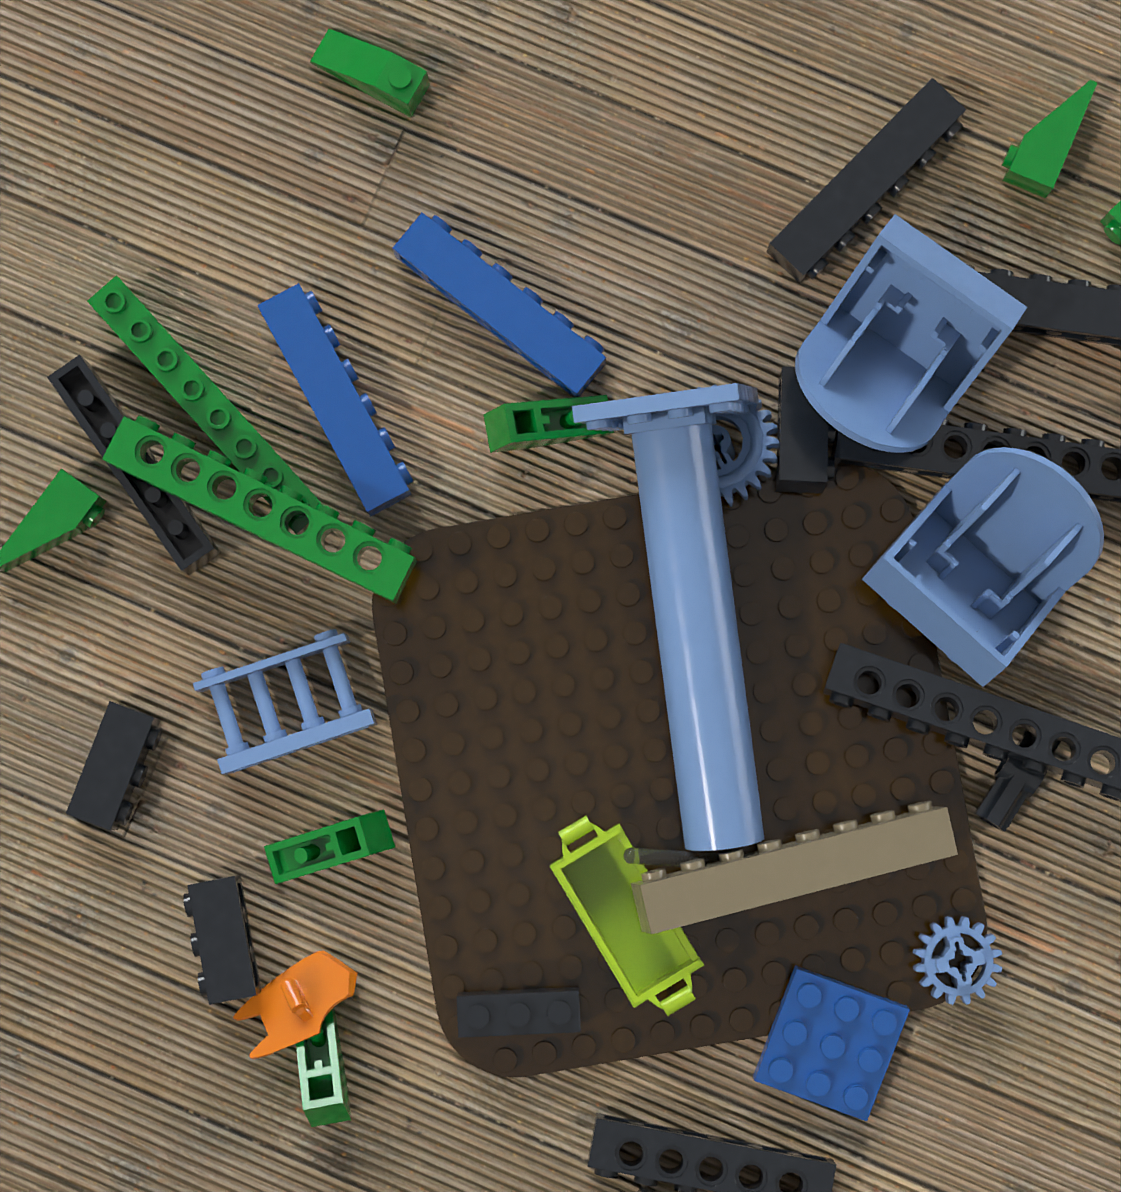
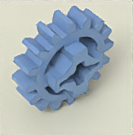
[913,916,1002,1005]

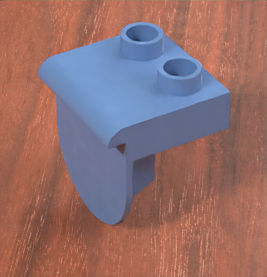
[795,214,1027,453]
[862,447,1104,687]

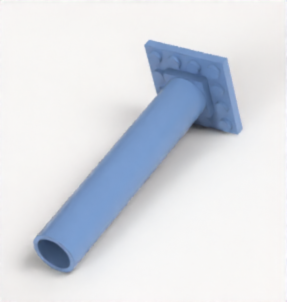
[572,383,764,851]

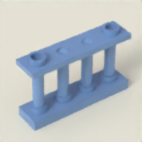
[193,629,377,775]

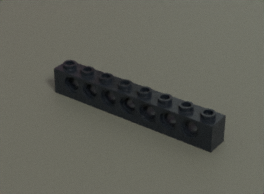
[831,419,1121,503]
[823,643,1121,802]

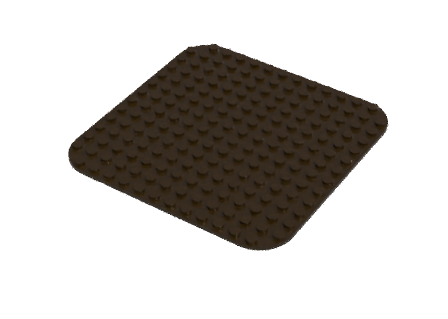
[372,462,987,1077]

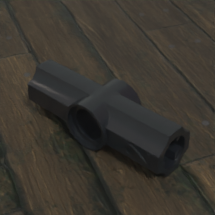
[974,729,1061,832]

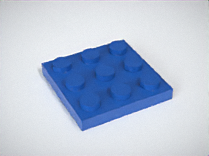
[753,965,910,1121]

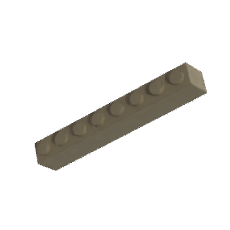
[631,801,958,934]

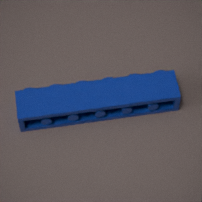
[392,212,606,398]
[257,283,414,517]

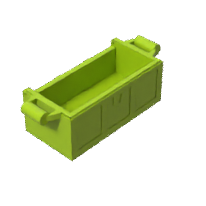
[550,816,704,1016]

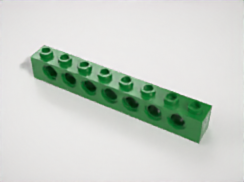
[87,275,321,535]
[102,415,417,604]

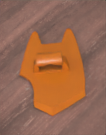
[233,950,357,1059]

